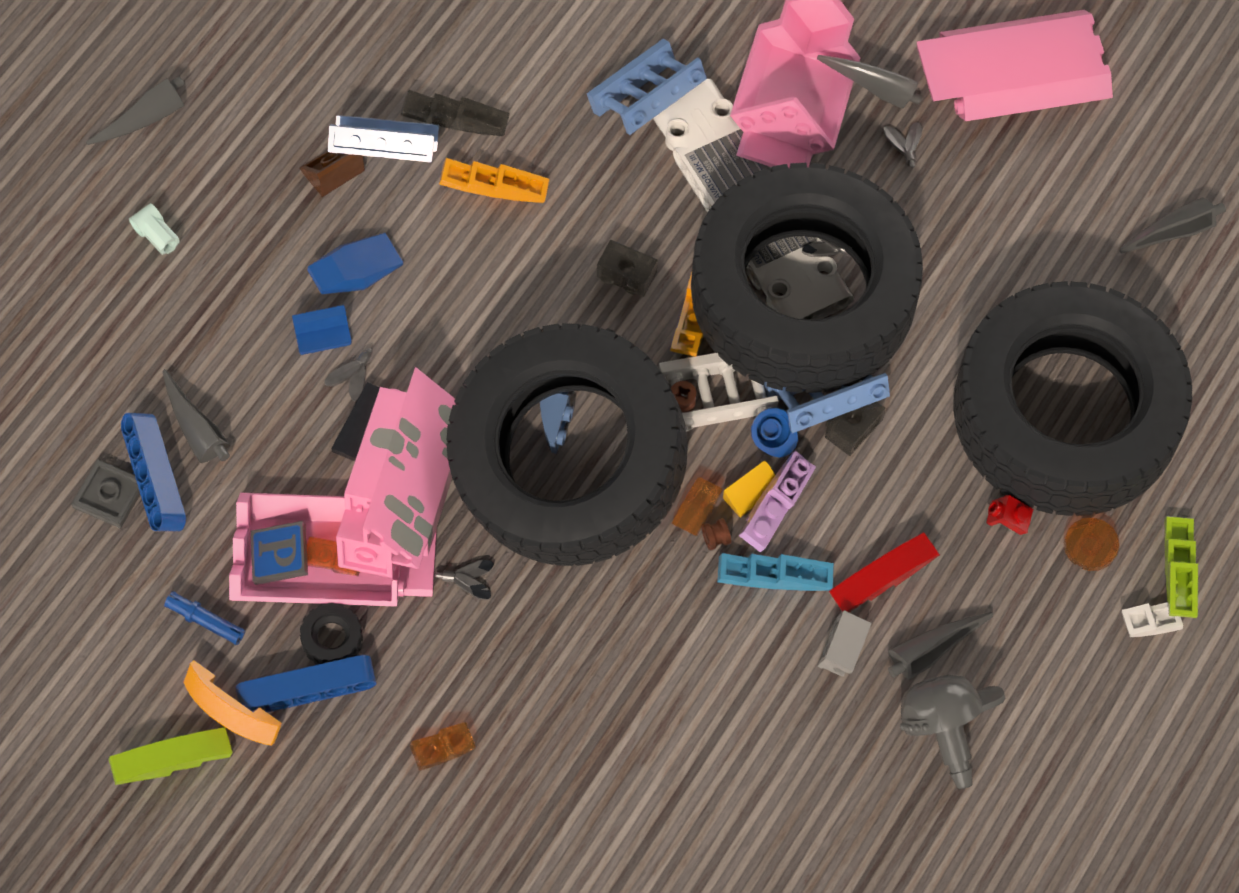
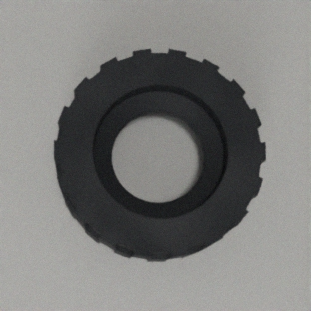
[300,603,363,665]

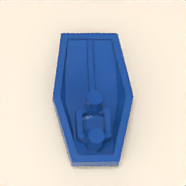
[307,233,403,294]

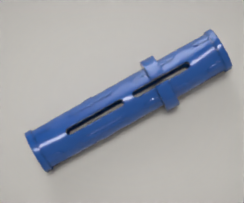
[164,591,245,646]

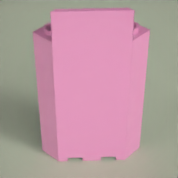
[917,10,1113,121]
[229,493,437,606]

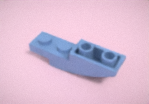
[540,391,574,454]

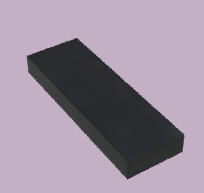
[331,382,380,461]

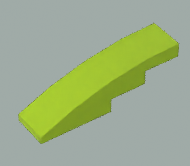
[1164,516,1198,618]
[109,727,233,785]

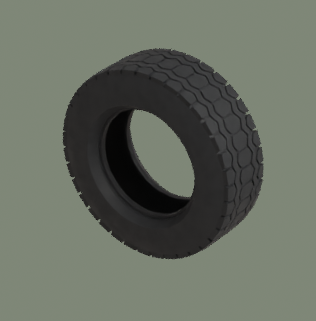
[691,163,923,393]
[953,281,1192,516]
[446,323,688,566]

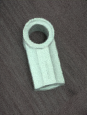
[129,203,180,255]

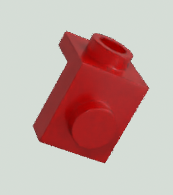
[986,495,1034,535]

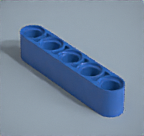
[121,413,186,531]
[235,655,377,713]

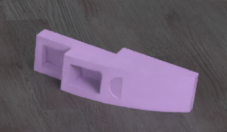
[739,451,816,552]

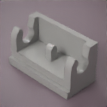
[817,611,871,676]

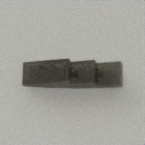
[401,89,510,137]

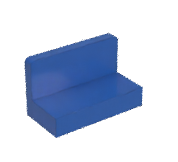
[292,305,352,355]

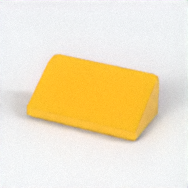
[723,460,775,518]

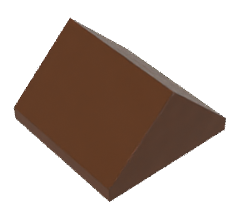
[300,150,365,197]

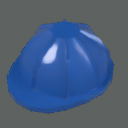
[751,408,798,457]

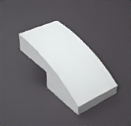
[1122,602,1183,637]

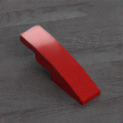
[829,532,940,613]

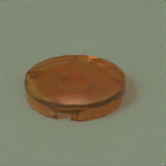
[1064,518,1120,571]

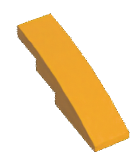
[439,158,549,203]

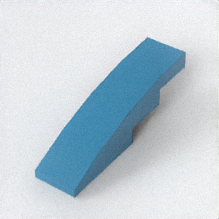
[717,553,834,591]

